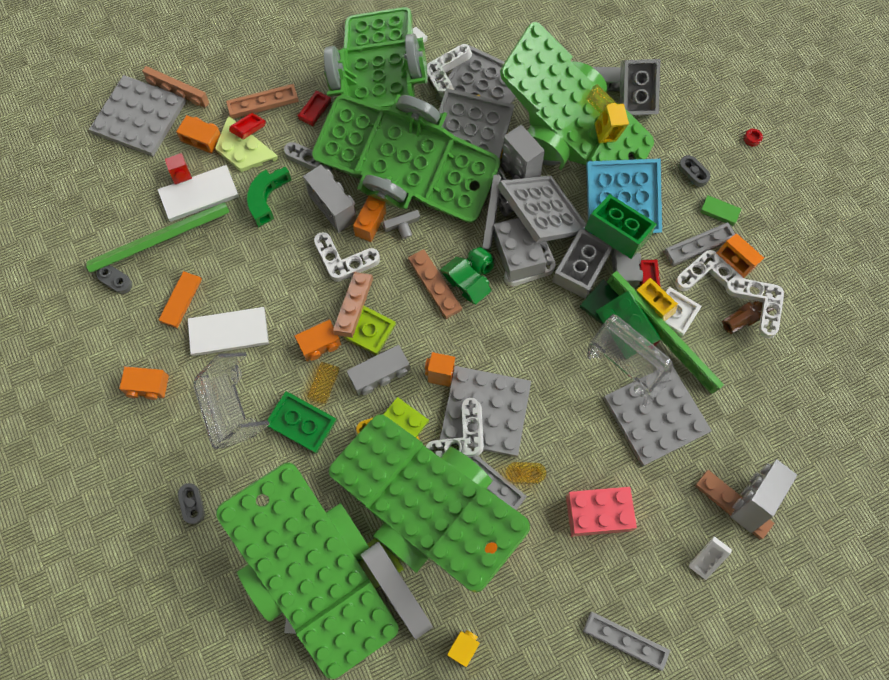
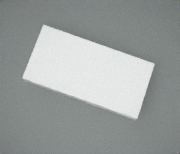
[158,165,239,222]
[188,307,269,356]

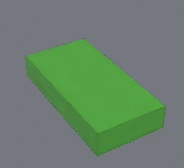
[700,195,741,226]

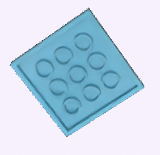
[586,159,662,233]

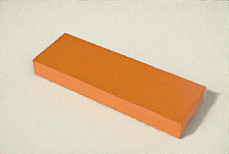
[159,271,202,329]

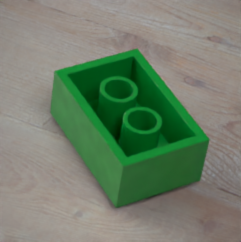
[584,194,657,259]

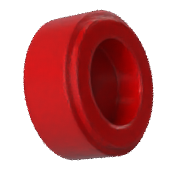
[744,128,763,147]

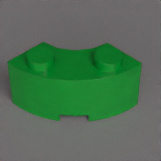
[440,256,492,305]

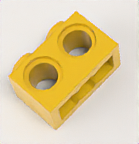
[594,103,629,143]
[636,278,678,321]
[447,630,480,667]

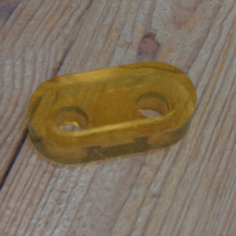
[505,462,546,484]

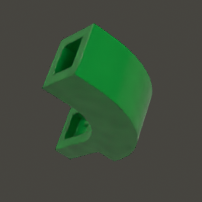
[247,166,292,228]

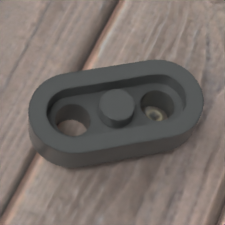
[679,155,710,187]
[97,265,133,294]
[178,483,205,525]

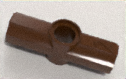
[722,295,775,335]

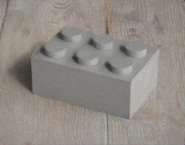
[620,59,660,115]
[501,125,545,179]
[303,164,356,233]
[493,218,547,282]
[552,228,613,299]
[731,459,797,533]

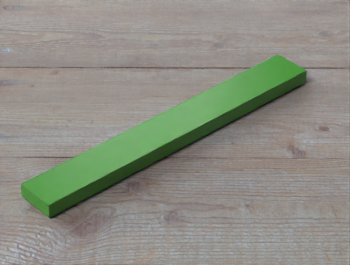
[86,202,229,272]
[607,271,724,394]

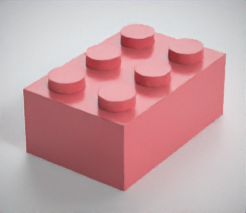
[566,487,637,537]

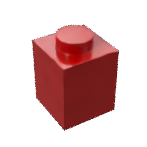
[165,153,192,185]

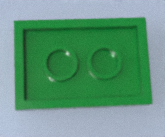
[596,290,661,359]
[265,391,337,454]

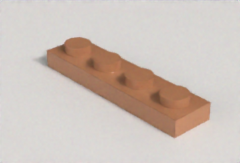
[142,66,209,108]
[226,84,299,119]
[408,249,462,319]
[333,272,373,338]
[695,470,775,540]

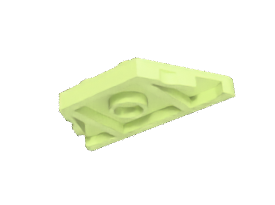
[215,116,278,172]

